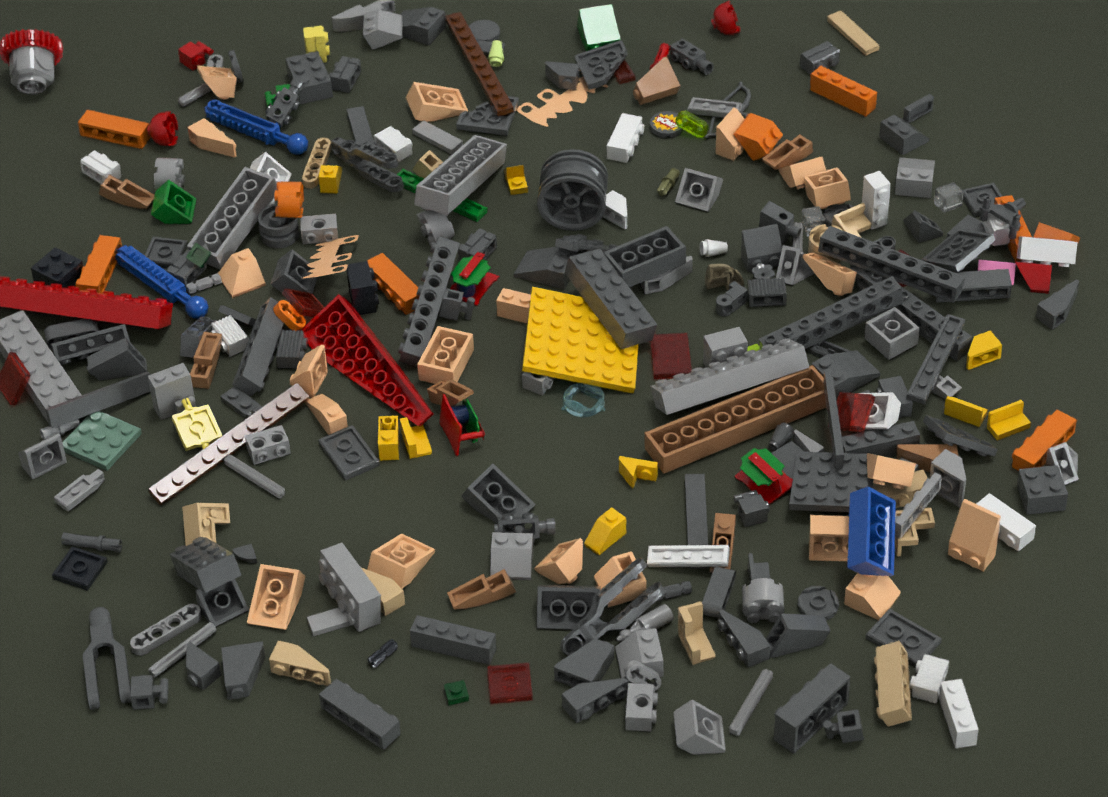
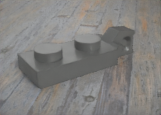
[220,386,262,419]

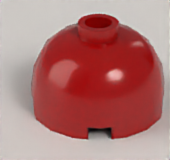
[711,0,740,35]
[147,111,178,146]

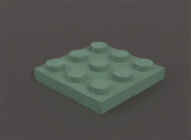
[62,411,142,471]

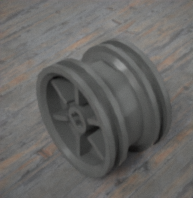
[537,149,608,231]

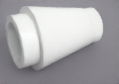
[700,239,728,257]

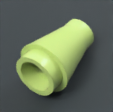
[487,40,504,67]

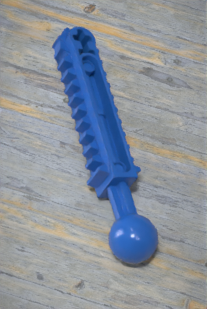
[205,100,308,155]
[115,245,209,319]

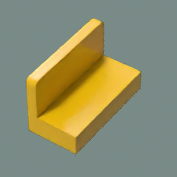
[944,396,988,427]
[987,400,1031,441]
[400,417,432,459]

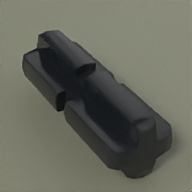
[367,639,398,668]

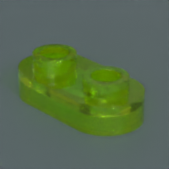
[675,111,709,138]

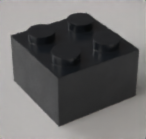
[31,247,83,288]
[346,261,379,315]

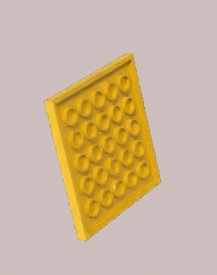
[522,287,638,394]

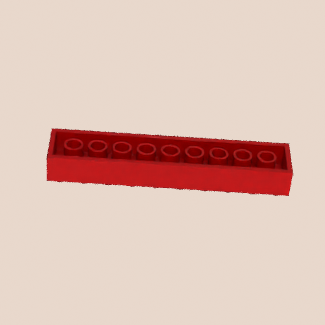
[0,276,173,329]

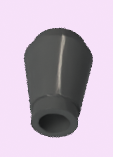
[768,423,794,451]

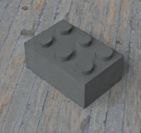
[285,51,333,104]

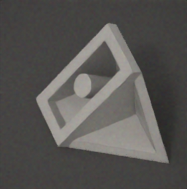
[776,245,815,285]
[1045,442,1079,485]

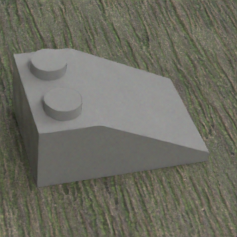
[895,158,935,198]

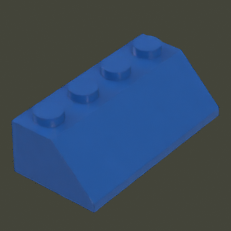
[847,487,896,576]

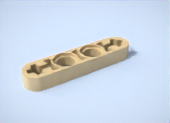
[302,138,331,189]

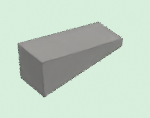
[793,430,824,452]

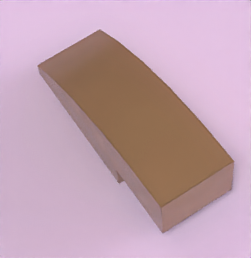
[762,134,813,169]
[99,175,155,209]
[190,332,222,389]
[427,379,474,406]
[447,569,516,610]

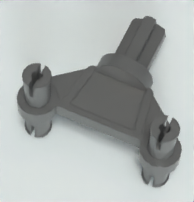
[979,195,1026,239]

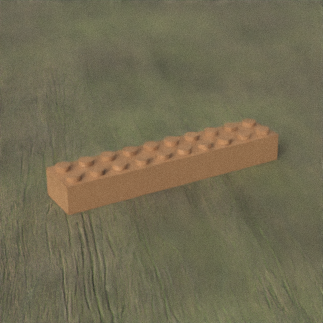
[645,365,827,474]

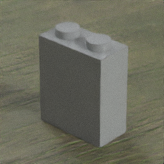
[148,363,196,420]

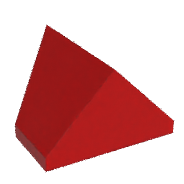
[1015,262,1052,294]

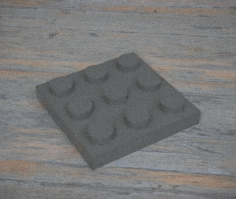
[921,228,996,272]

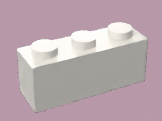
[607,113,644,163]
[862,171,891,229]
[1017,236,1077,267]
[976,493,1036,551]
[939,679,978,748]

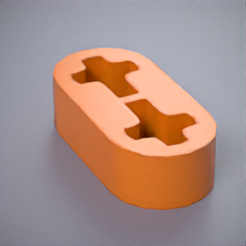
[273,300,306,331]

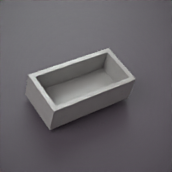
[319,542,381,632]

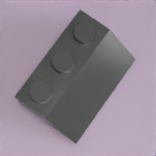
[537,585,601,629]

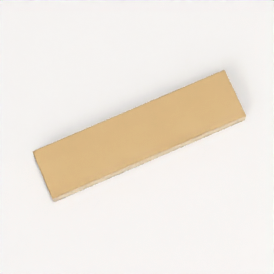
[827,11,880,56]

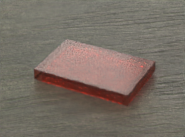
[650,333,692,379]

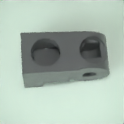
[716,281,748,316]

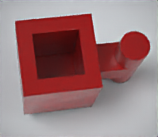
[178,41,214,71]

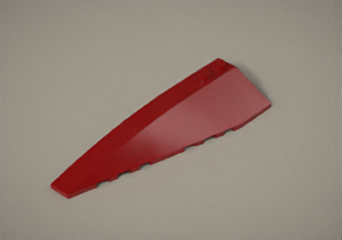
[300,294,434,427]

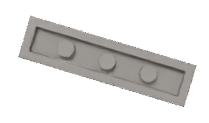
[895,473,942,539]

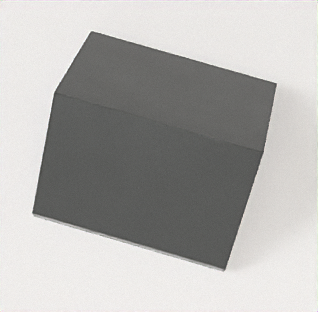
[195,579,249,626]

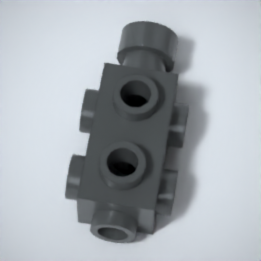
[670,38,714,75]
[265,79,304,128]
[494,513,555,542]

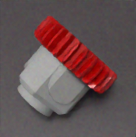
[0,29,63,94]

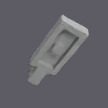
[54,469,105,512]

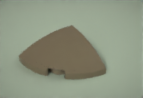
[705,264,744,290]

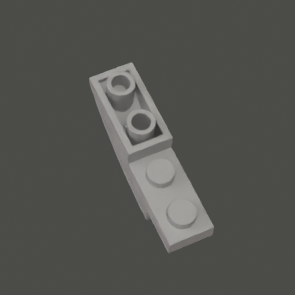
[332,0,395,32]

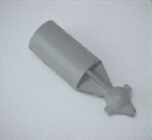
[616,604,674,641]

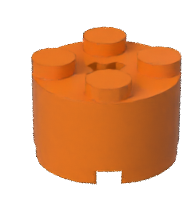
[274,181,304,218]

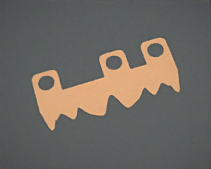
[516,70,608,127]
[303,235,359,278]

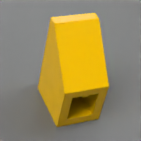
[378,416,399,461]

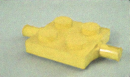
[172,398,222,451]

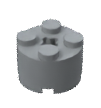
[154,158,185,191]
[417,210,455,246]
[742,578,784,623]

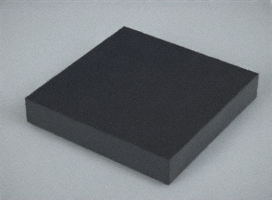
[52,546,108,591]

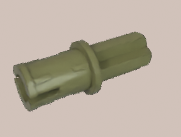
[657,168,680,197]

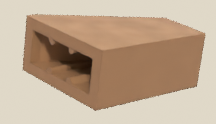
[633,57,680,105]

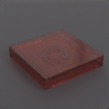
[282,288,324,318]
[0,352,31,405]
[828,392,875,433]
[487,663,533,704]

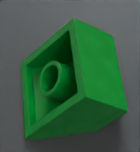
[151,179,197,224]

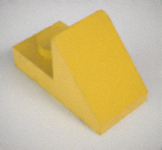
[504,165,528,195]
[619,456,658,489]

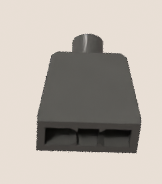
[759,201,801,243]

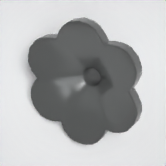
[752,263,775,280]

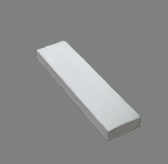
[647,545,730,567]

